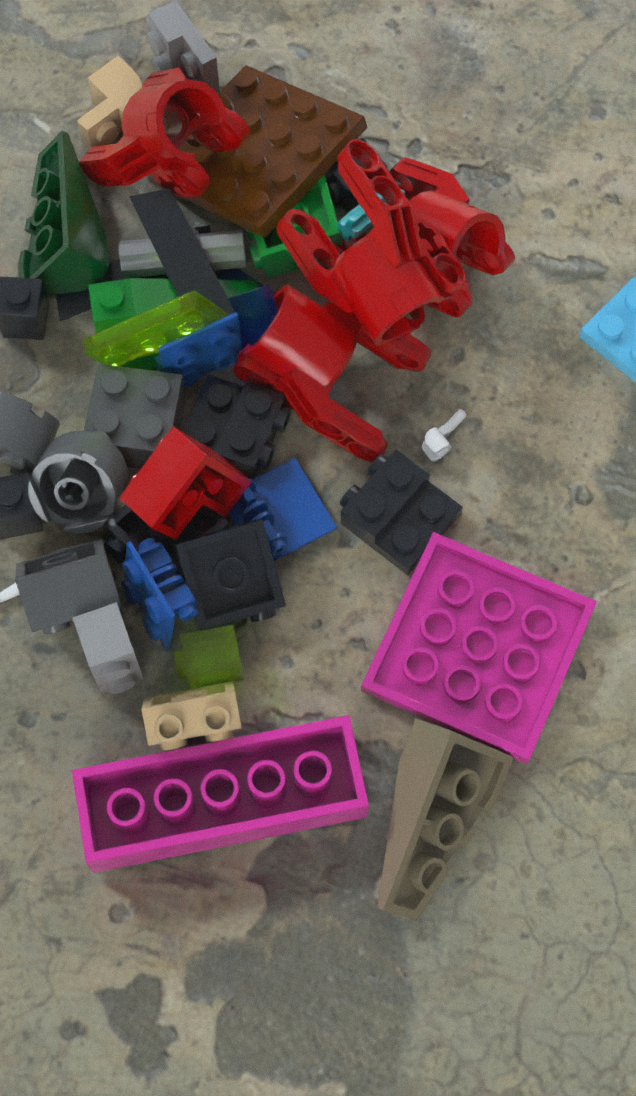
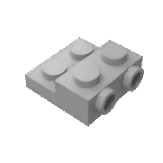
[146,0,220,96]

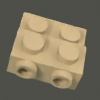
[141,681,242,751]

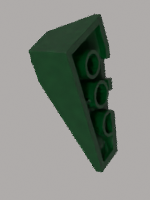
[18,130,110,295]

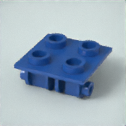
[154,312,242,387]
[229,458,337,561]
[121,538,198,652]

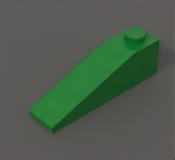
[88,278,263,371]

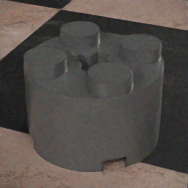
[0,391,60,476]
[28,431,128,534]

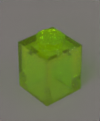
[174,625,244,689]

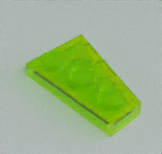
[82,290,230,366]

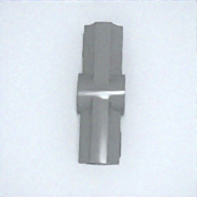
[119,228,246,278]

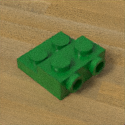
[246,175,344,279]

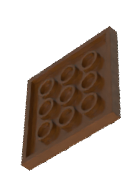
[147,65,368,238]

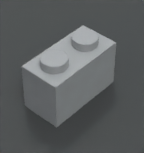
[73,602,144,694]

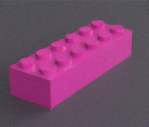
[72,715,369,873]

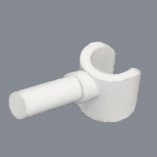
[421,409,467,462]

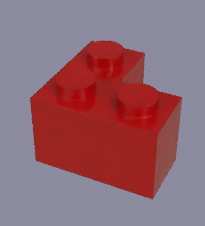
[119,426,252,540]

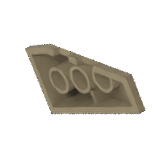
[377,718,513,921]

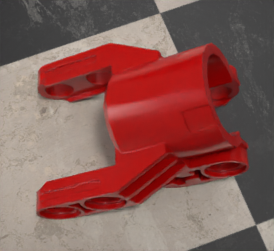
[79,67,250,198]
[277,139,466,346]
[335,157,515,318]
[232,284,431,463]

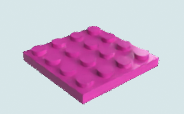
[360,532,597,764]

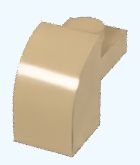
[77,56,142,150]

